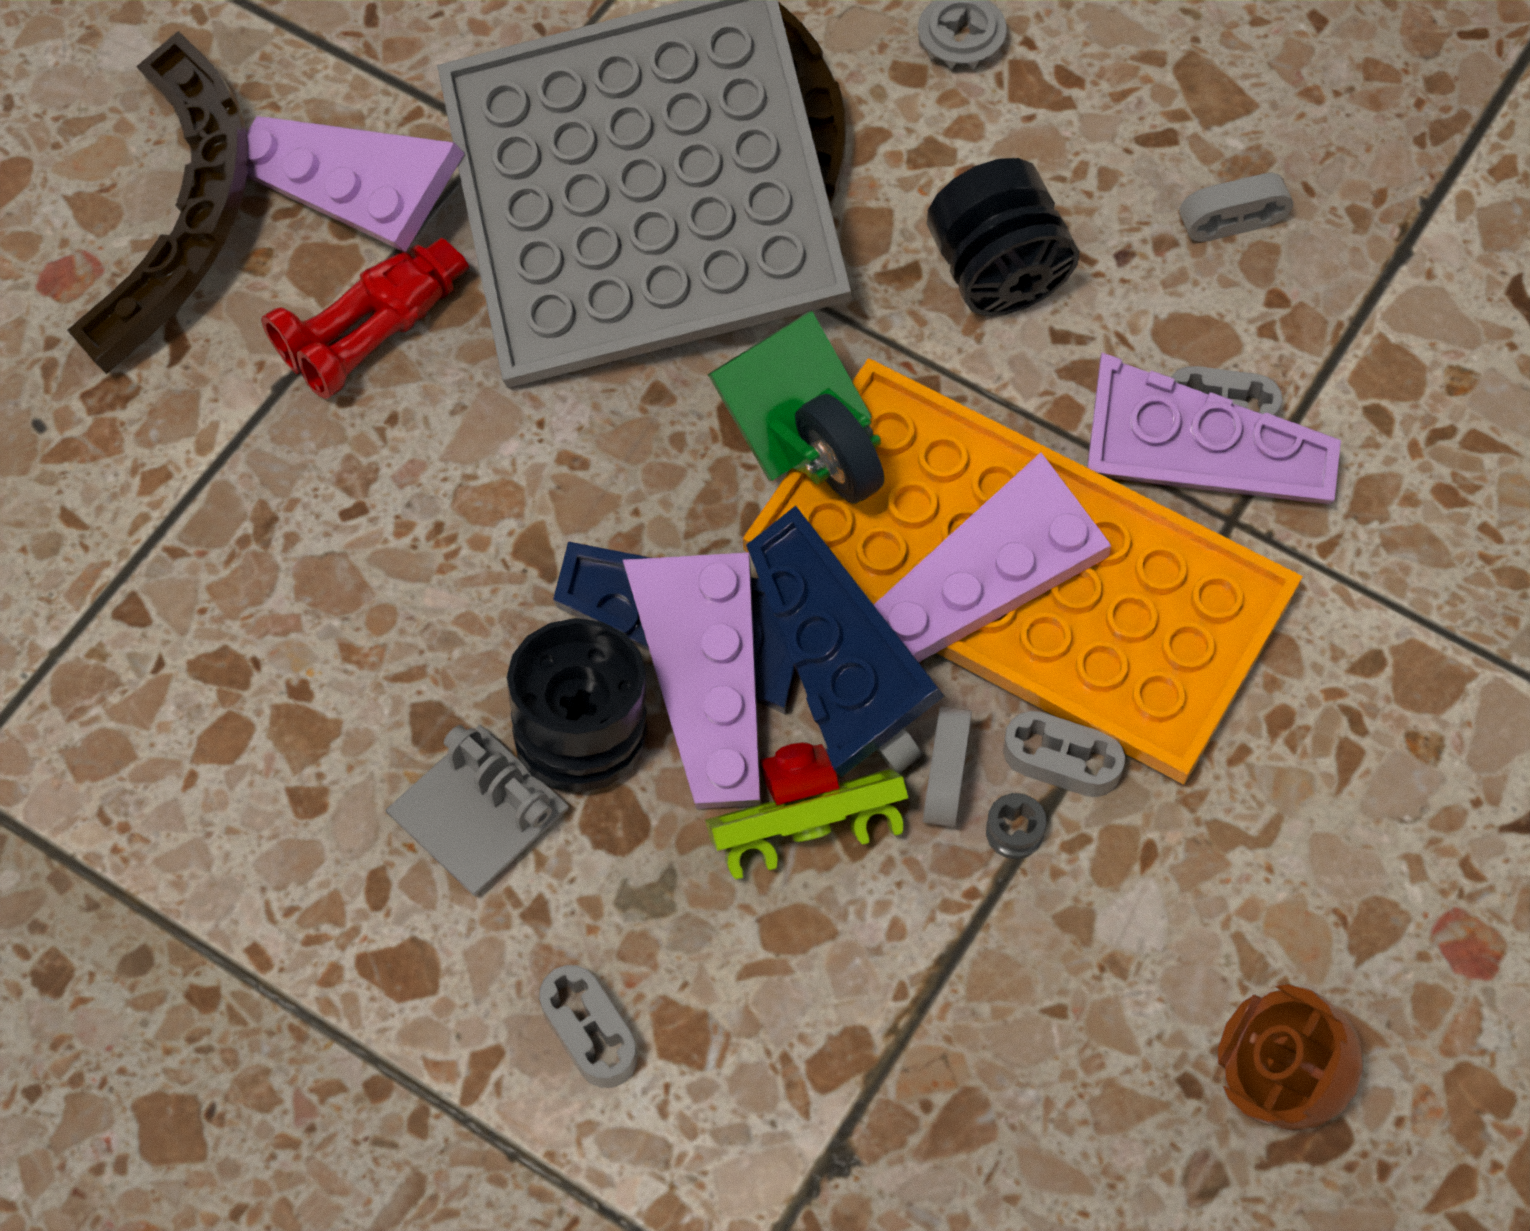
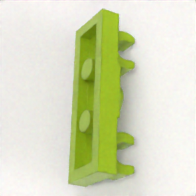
[705,769,908,880]

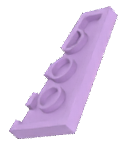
[246,116,465,252]
[1087,352,1341,505]
[874,452,1111,662]
[623,552,761,809]

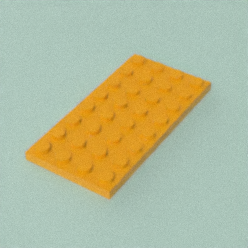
[742,358,1303,785]

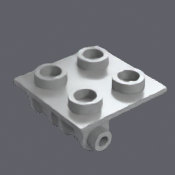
[385,725,569,897]

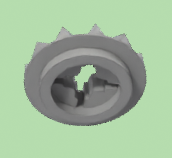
[918,0,1007,71]

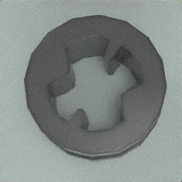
[986,793,1046,859]

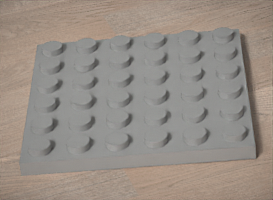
[437,0,853,388]

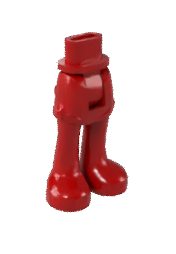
[261,238,469,399]

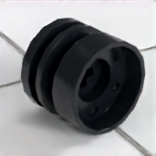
[927,158,1080,316]
[507,618,647,792]

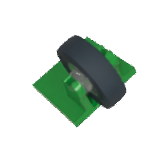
[707,311,884,504]

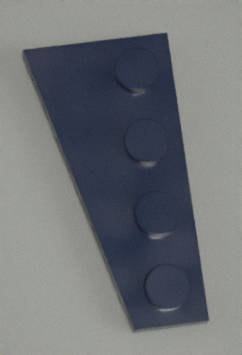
[746,505,945,777]
[553,541,796,715]

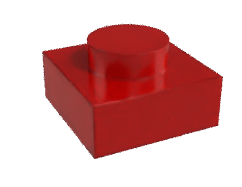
[760,742,839,805]

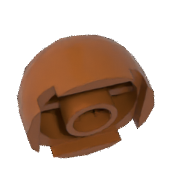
[1218,984,1363,1131]

